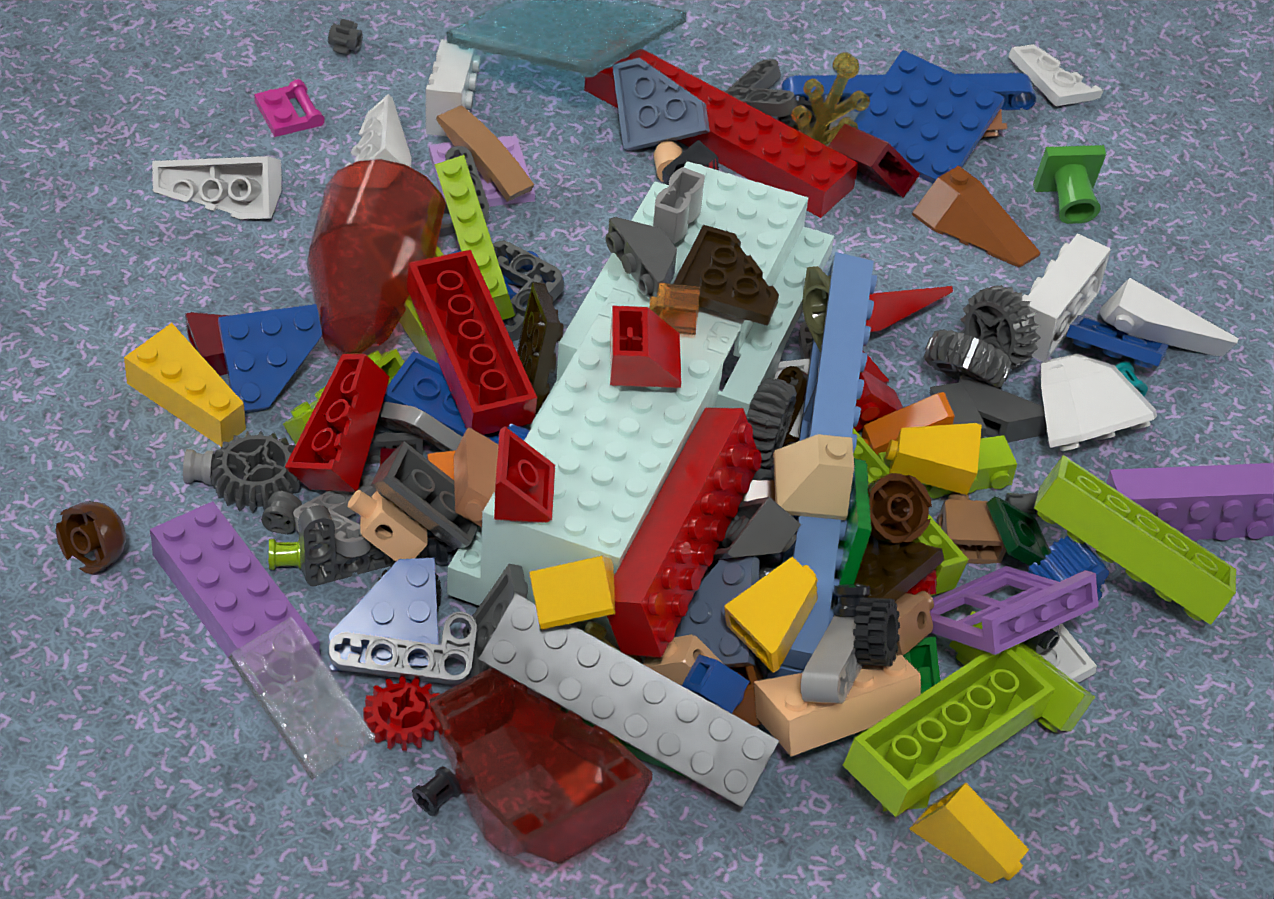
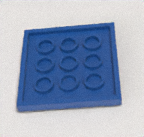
[851,50,1005,184]

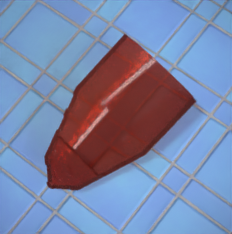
[307,159,446,356]

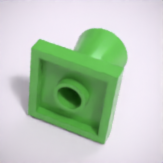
[1033,145,1106,224]

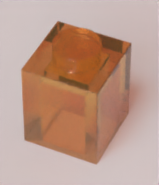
[649,283,700,335]

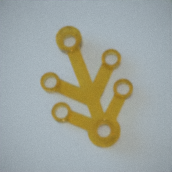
[791,52,870,145]

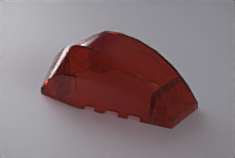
[429,668,653,868]

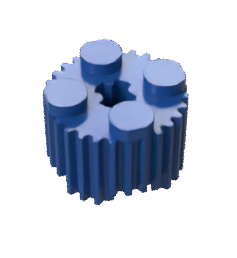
[1027,536,1109,601]

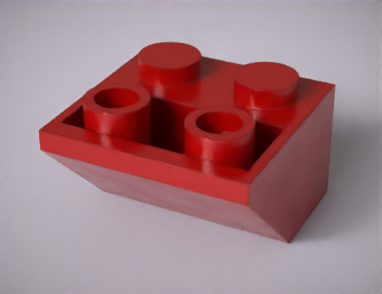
[610,306,681,388]

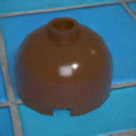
[868,473,932,544]
[56,501,126,574]

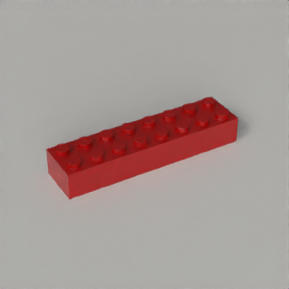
[607,407,762,657]

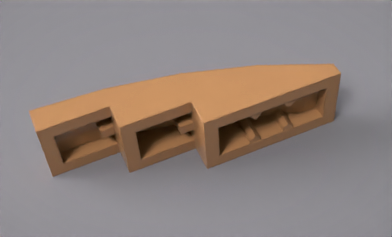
[436,105,535,202]

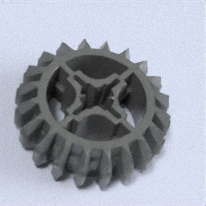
[960,285,1041,370]
[924,329,1012,389]
[746,378,797,470]
[211,431,302,513]

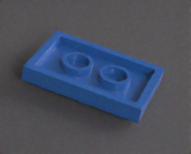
[1066,315,1169,368]

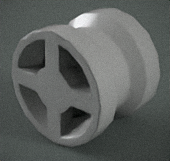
[183,449,215,485]

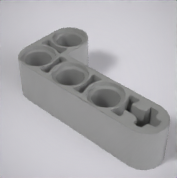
[329,612,477,685]
[801,615,863,703]

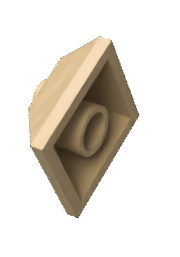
[773,434,854,520]

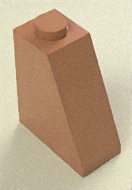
[454,427,499,527]

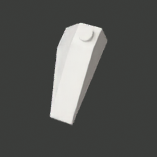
[342,94,411,190]
[152,156,282,219]
[1099,278,1239,357]

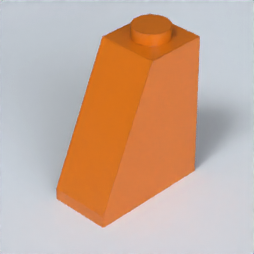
[862,392,955,455]

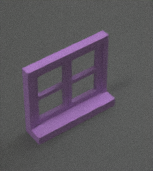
[930,566,1099,654]

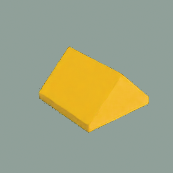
[529,556,615,630]

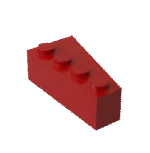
[285,354,390,492]

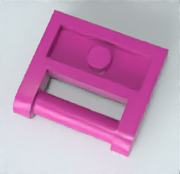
[254,79,325,137]

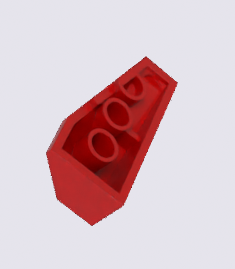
[866,286,953,332]

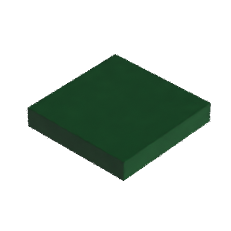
[986,496,1051,566]

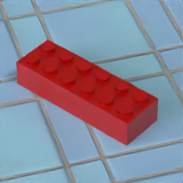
[407,250,537,435]

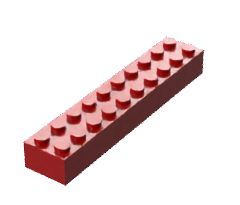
[584,38,858,218]

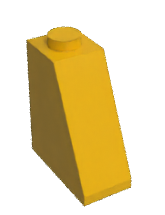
[886,423,982,495]
[724,557,818,673]
[909,783,1029,884]

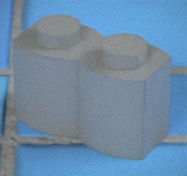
[653,167,705,244]

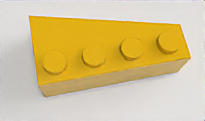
[124,323,246,447]

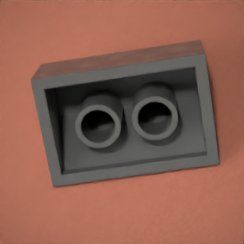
[371,441,478,550]
[713,497,801,560]

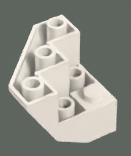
[1041,354,1157,451]

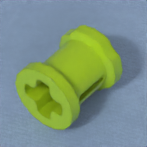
[268,539,301,570]

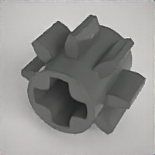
[328,18,363,55]

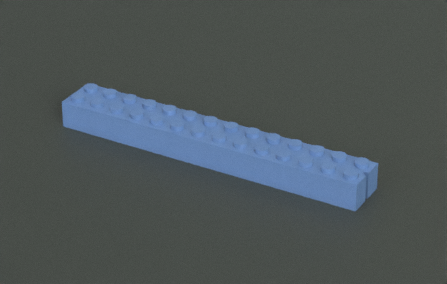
[766,252,877,679]

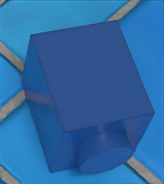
[682,655,750,714]

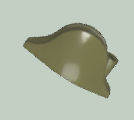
[802,266,831,353]

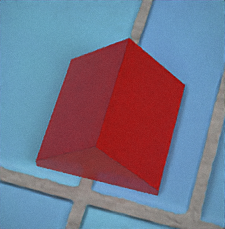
[494,426,555,523]

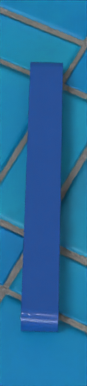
[781,73,1036,112]

